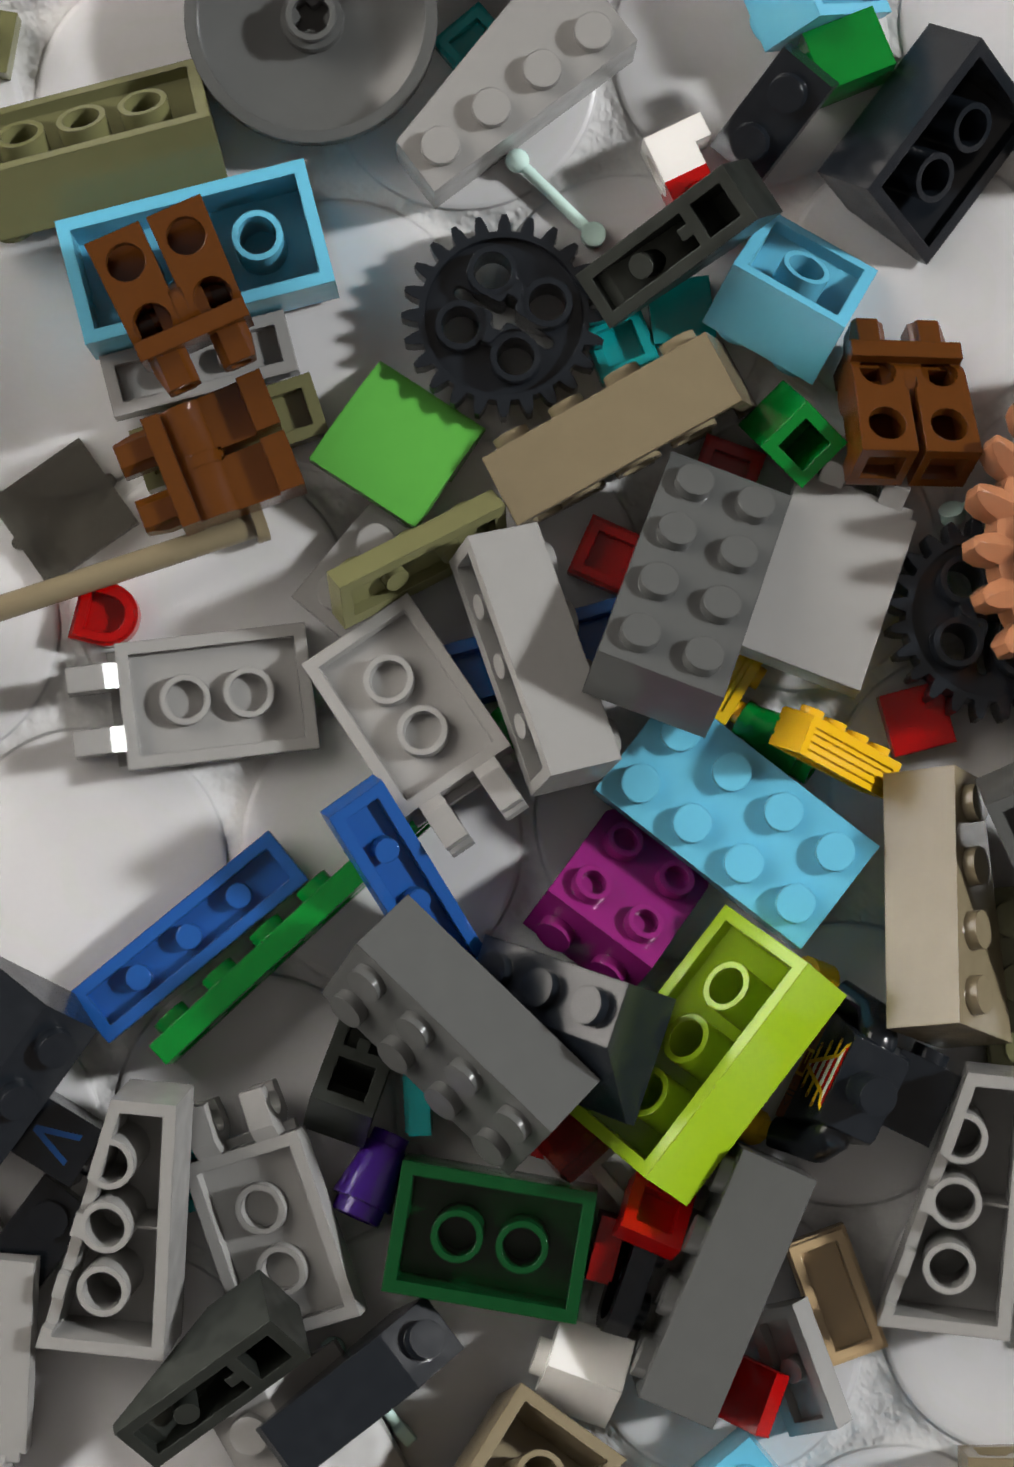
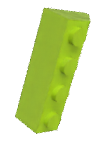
[570,904,847,1206]

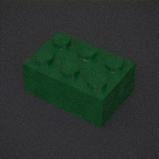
[381,1153,598,1324]

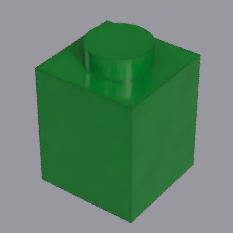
[797,6,896,109]
[738,380,848,488]

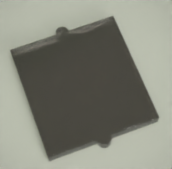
[0,438,140,580]

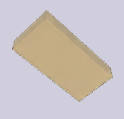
[786,1221,888,1366]

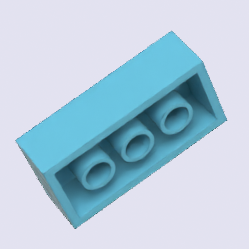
[54,158,340,360]
[593,718,880,949]

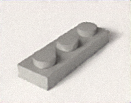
[99,309,300,422]

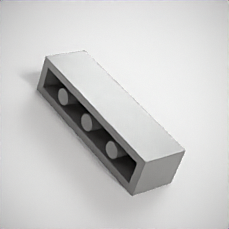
[449,522,622,797]

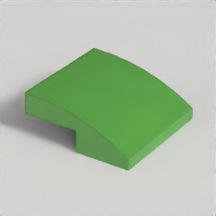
[309,361,486,528]

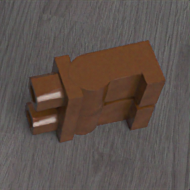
[84,194,257,398]
[833,318,983,487]
[112,368,307,537]

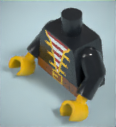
[738,955,910,1163]

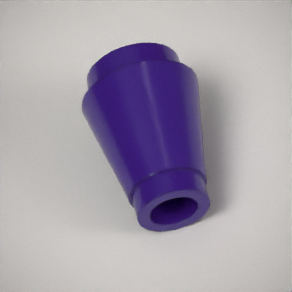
[332,1126,409,1228]

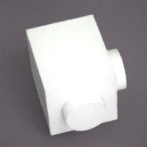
[528,1320,636,1429]

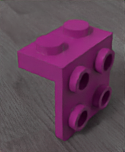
[523,809,709,985]

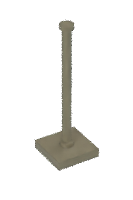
[0,510,271,622]

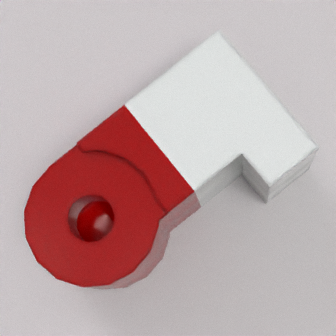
[640,112,711,206]

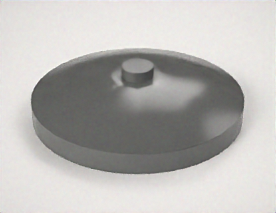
[184,0,438,146]

